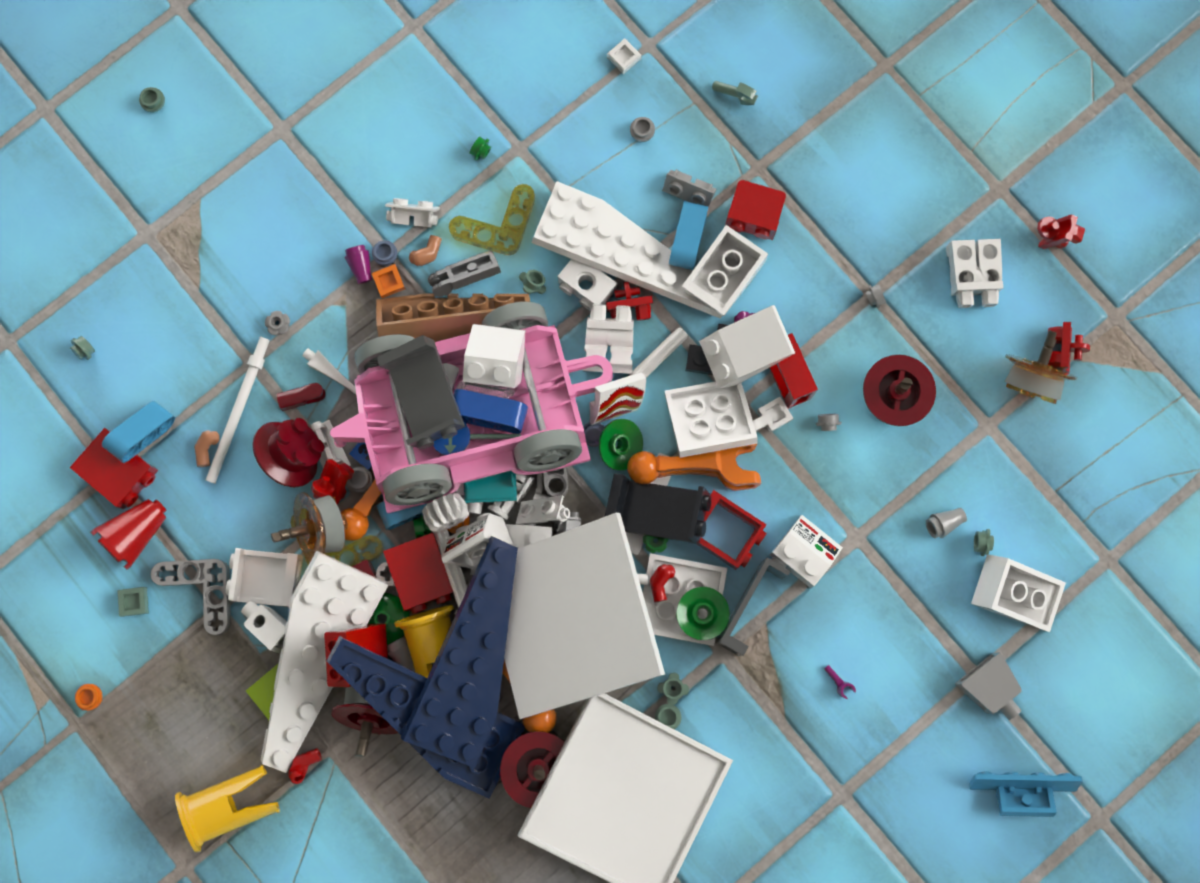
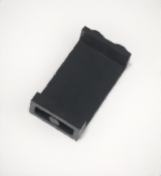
[604,473,712,544]

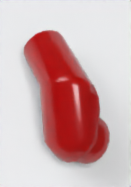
[650,564,676,603]
[288,748,322,784]

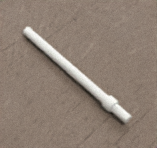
[206,337,270,484]

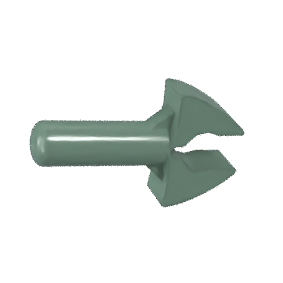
[712,81,758,105]

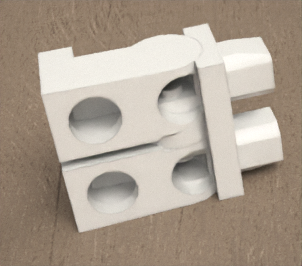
[946,239,1003,308]

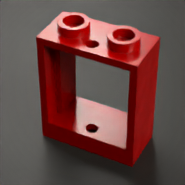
[769,333,818,409]
[697,490,767,570]

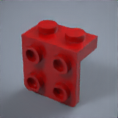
[725,180,786,240]

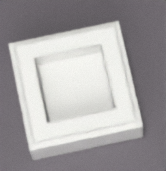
[607,38,642,74]

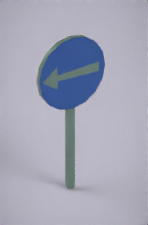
[433,421,521,455]

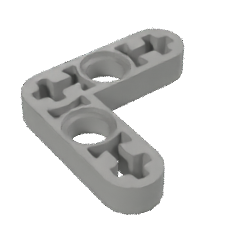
[151,559,231,635]

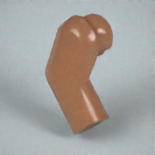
[409,235,442,266]
[194,430,219,467]

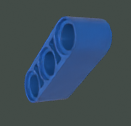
[454,389,528,434]

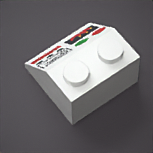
[442,513,513,569]
[770,515,843,588]

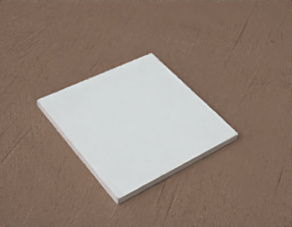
[504,513,665,719]
[518,693,733,883]

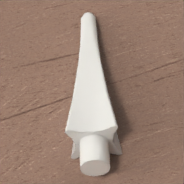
[302,348,356,394]

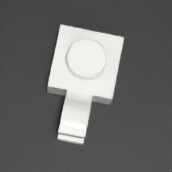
[753,397,793,433]

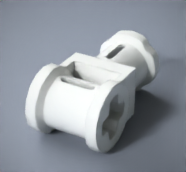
[487,474,535,520]

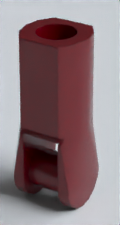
[276,383,326,411]

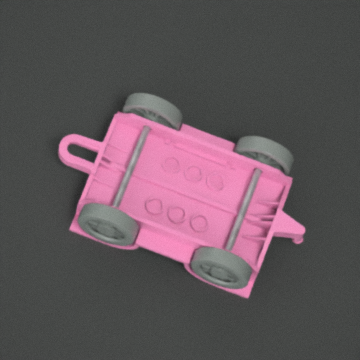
[330,301,613,513]

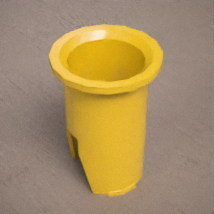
[394,605,454,678]
[175,764,280,853]

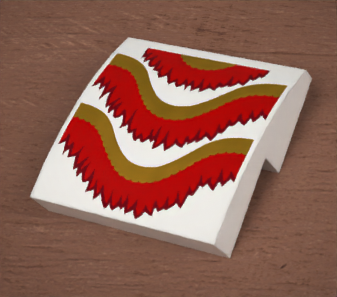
[590,373,646,425]

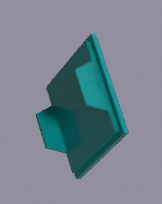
[464,470,517,503]

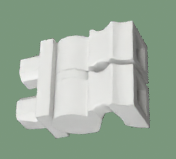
[583,304,634,374]

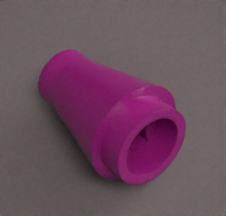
[344,245,372,284]

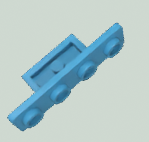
[969,771,1083,817]

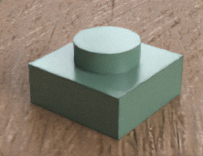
[117,587,149,617]

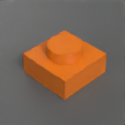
[372,264,405,298]

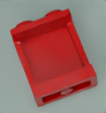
[69,428,158,509]
[383,533,454,614]
[324,624,388,687]

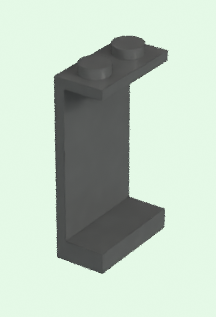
[377,335,465,450]
[716,557,791,656]

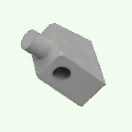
[955,652,1022,720]

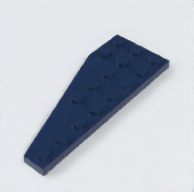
[401,536,518,768]
[326,636,525,799]

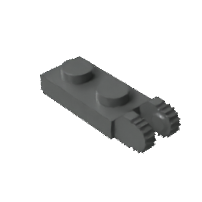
[428,250,501,298]

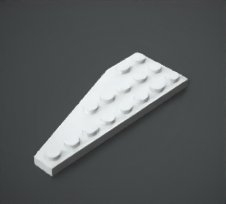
[261,551,388,773]

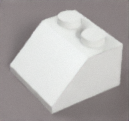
[462,324,526,388]

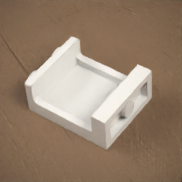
[226,548,303,607]

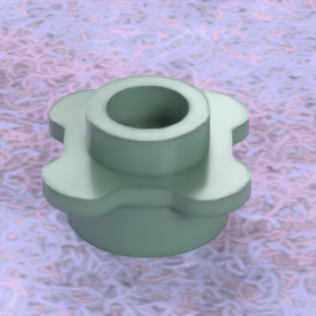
[519,270,546,294]
[974,529,994,556]
[657,673,689,705]

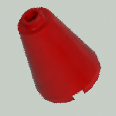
[90,499,167,570]

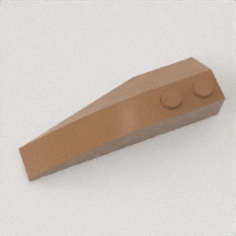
[376,293,530,342]

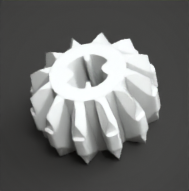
[422,493,469,532]

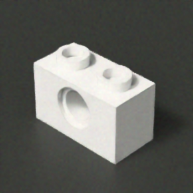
[558,259,617,311]

